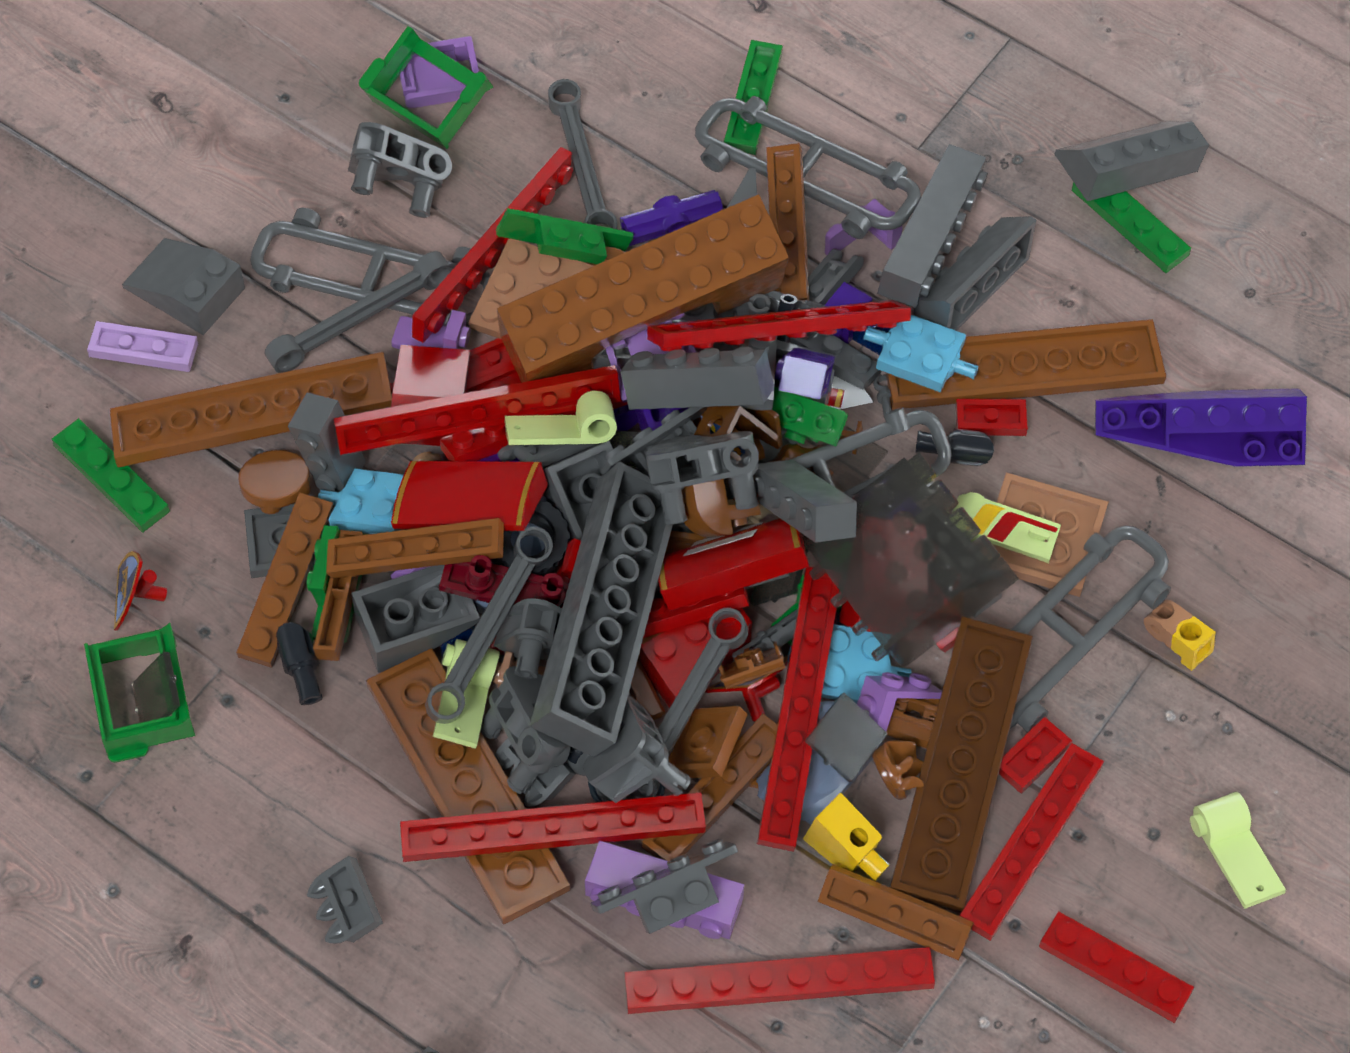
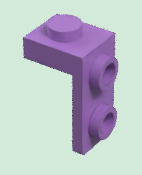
[825,199,902,255]
[391,310,471,349]
[854,672,942,732]

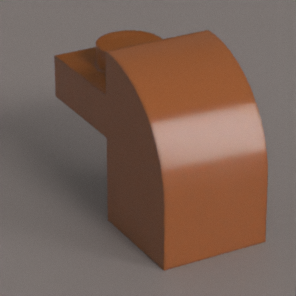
[681,479,761,538]

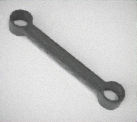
[548,79,618,229]
[264,251,453,373]
[425,527,553,724]
[621,608,748,800]

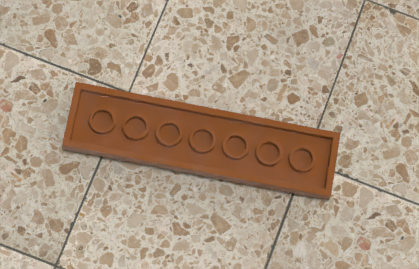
[885,319,1166,410]
[110,352,392,467]
[366,648,570,925]

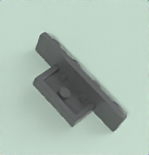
[600,407,707,477]
[590,839,738,934]

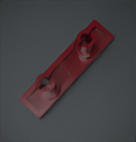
[439,555,569,608]

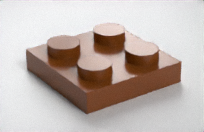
[668,706,748,778]

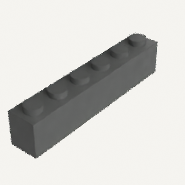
[877,144,988,308]

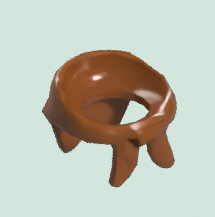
[871,740,924,800]

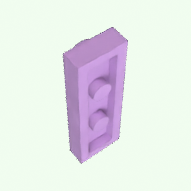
[87,321,198,372]

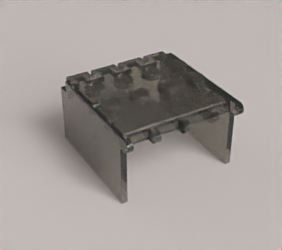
[802,452,1019,668]

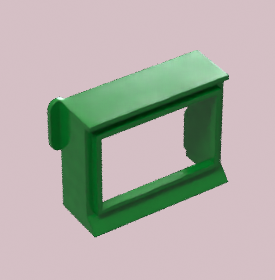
[359,26,494,149]
[84,623,195,763]

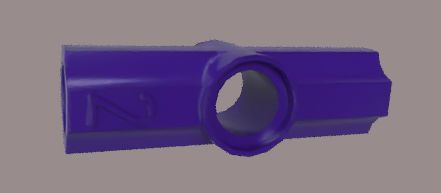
[620,190,723,246]

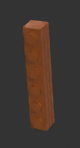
[313,530,363,661]

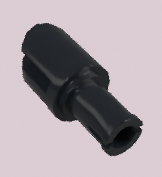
[915,428,994,466]
[276,622,323,705]

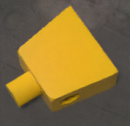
[803,793,890,881]

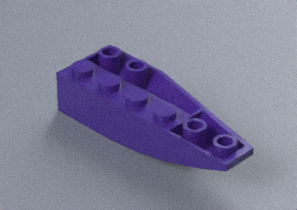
[1095,388,1307,466]

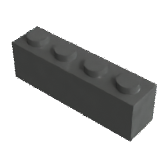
[621,347,774,409]
[753,460,857,543]

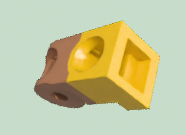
[1143,600,1216,671]

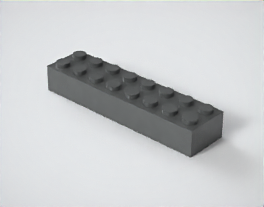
[529,462,673,757]

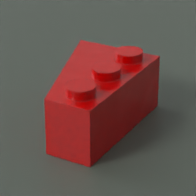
[640,608,752,709]

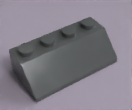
[1054,121,1209,201]
[914,216,1037,331]

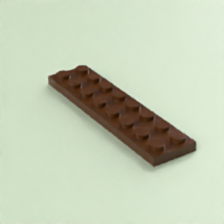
[890,616,1033,912]

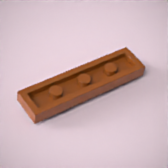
[818,864,974,961]

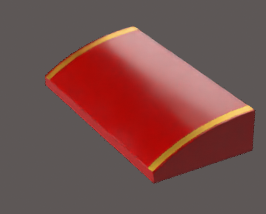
[391,461,548,531]
[658,518,809,611]

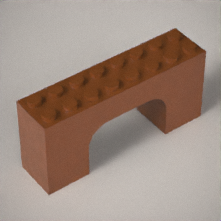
[497,194,789,383]

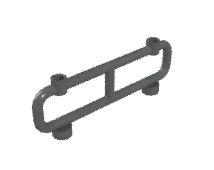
[695,96,921,239]
[250,207,491,327]
[707,407,952,538]
[1009,525,1171,732]

